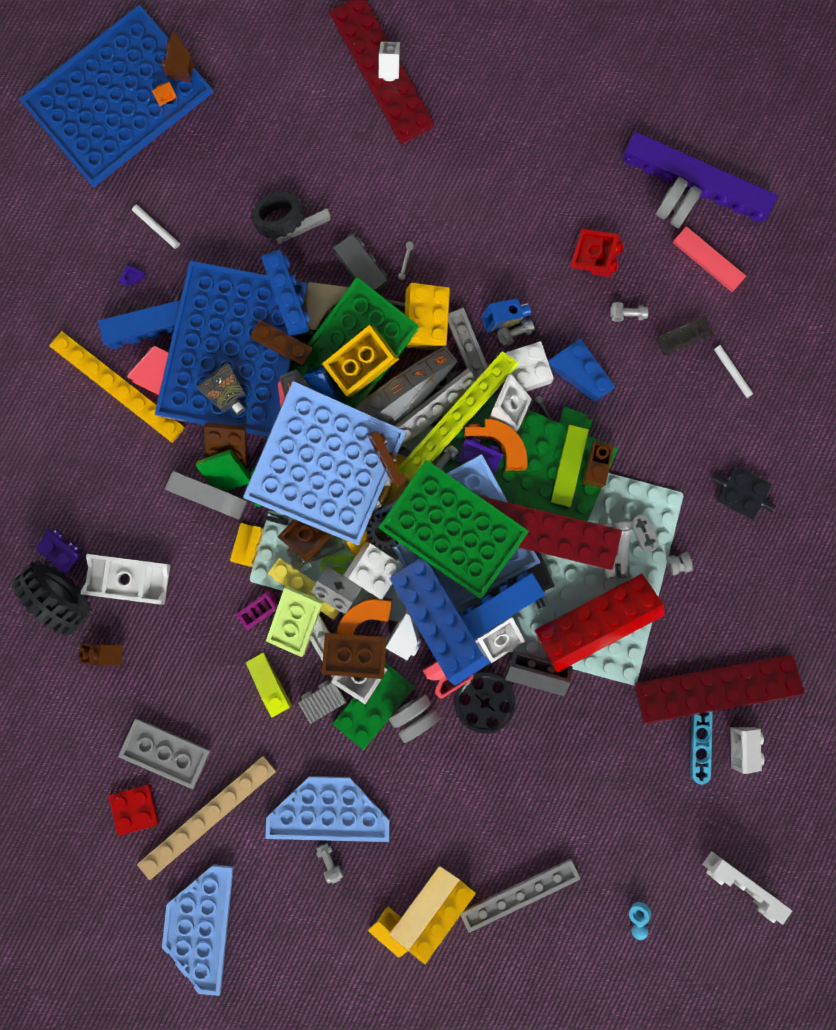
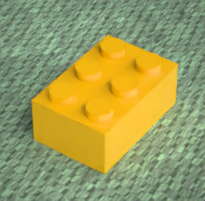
[404,283,450,351]
[322,325,399,397]

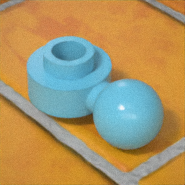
[629,902,651,940]

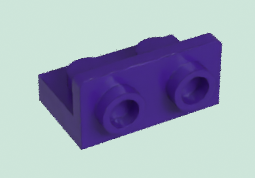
[457,437,504,476]
[35,529,83,574]

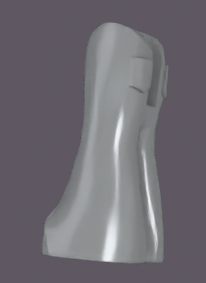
[601,522,633,579]

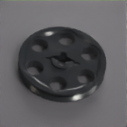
[454,672,516,734]

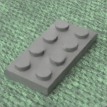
[118,718,211,789]

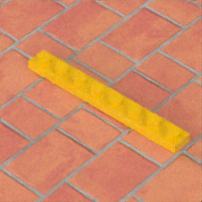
[49,331,185,443]

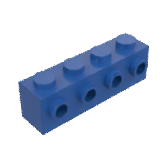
[261,250,310,337]

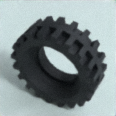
[12,560,93,635]

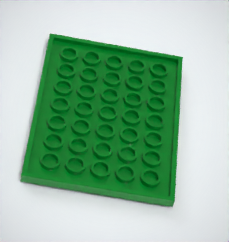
[438,395,618,521]

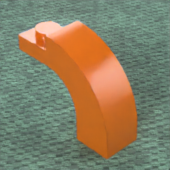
[464,419,527,471]
[337,597,393,635]

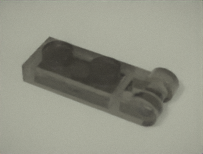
[656,317,714,356]
[286,535,345,570]

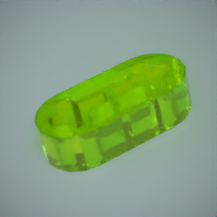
[320,556,355,574]

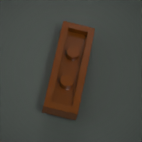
[250,320,313,367]

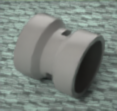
[666,552,693,576]

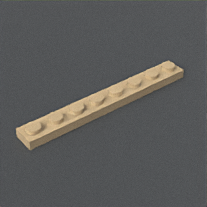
[137,756,277,880]

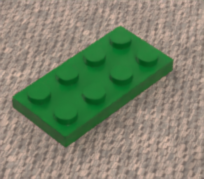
[332,662,415,750]

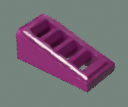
[236,590,279,630]

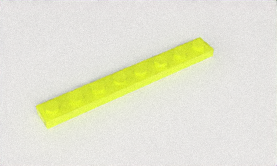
[397,351,519,482]

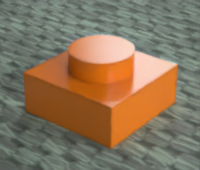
[152,82,177,106]

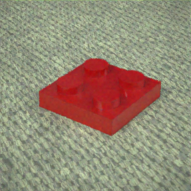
[108,784,159,836]

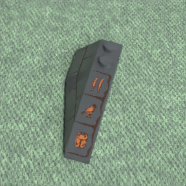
[354,346,457,426]

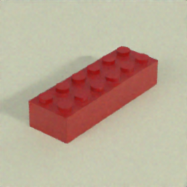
[534,573,665,673]

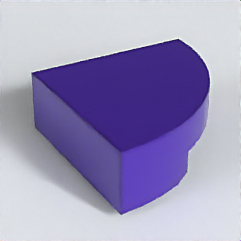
[119,265,146,286]

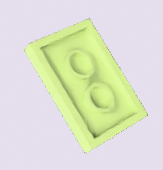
[266,586,323,657]

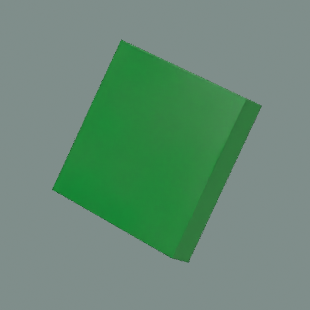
[196,449,251,492]

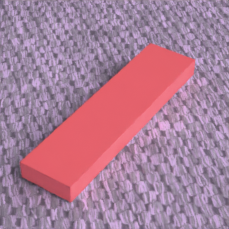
[672,226,746,292]

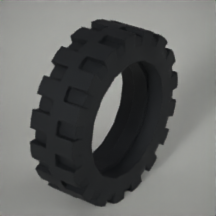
[251,191,305,239]

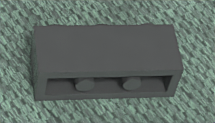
[333,234,388,293]
[505,650,573,696]

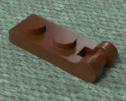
[367,431,406,485]

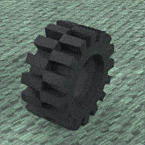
[367,512,399,550]

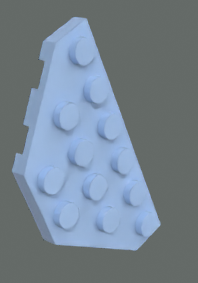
[265,776,390,842]
[162,865,234,996]

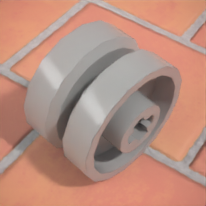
[655,176,702,229]
[388,694,441,743]

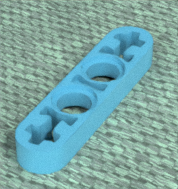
[690,712,713,785]

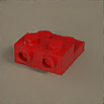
[571,229,624,277]

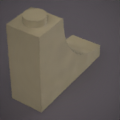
[303,282,349,337]

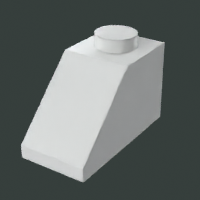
[379,42,400,81]

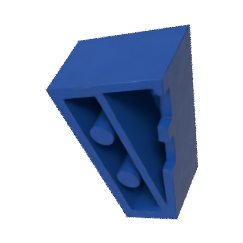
[548,339,615,402]
[303,365,344,404]

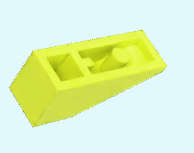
[246,653,292,717]

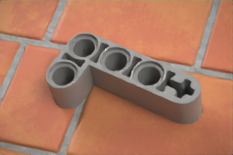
[165,471,247,520]

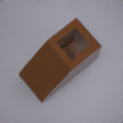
[162,32,195,83]
[581,441,614,489]
[78,643,123,666]

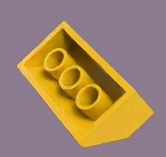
[389,866,476,964]

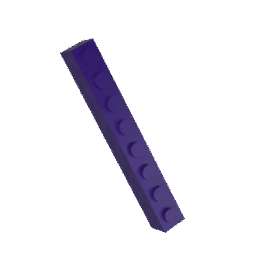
[622,132,778,223]

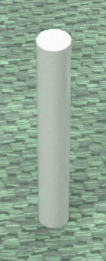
[132,205,180,249]
[714,345,753,398]

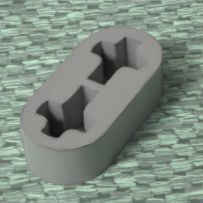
[631,515,659,552]

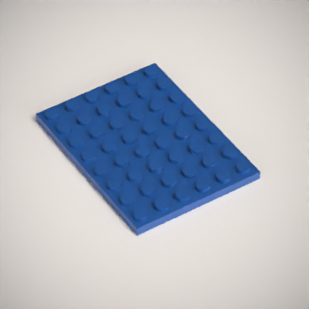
[19,4,213,188]
[155,261,308,438]

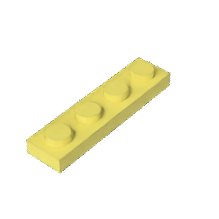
[268,558,340,620]

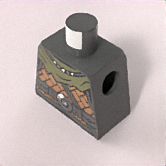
[196,363,246,416]

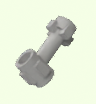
[610,302,648,322]
[497,319,535,347]
[434,445,459,471]
[316,843,344,884]

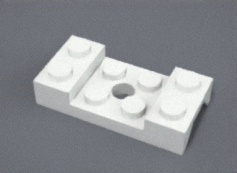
[81,554,170,605]
[702,851,792,925]

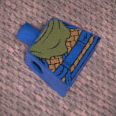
[481,299,531,334]

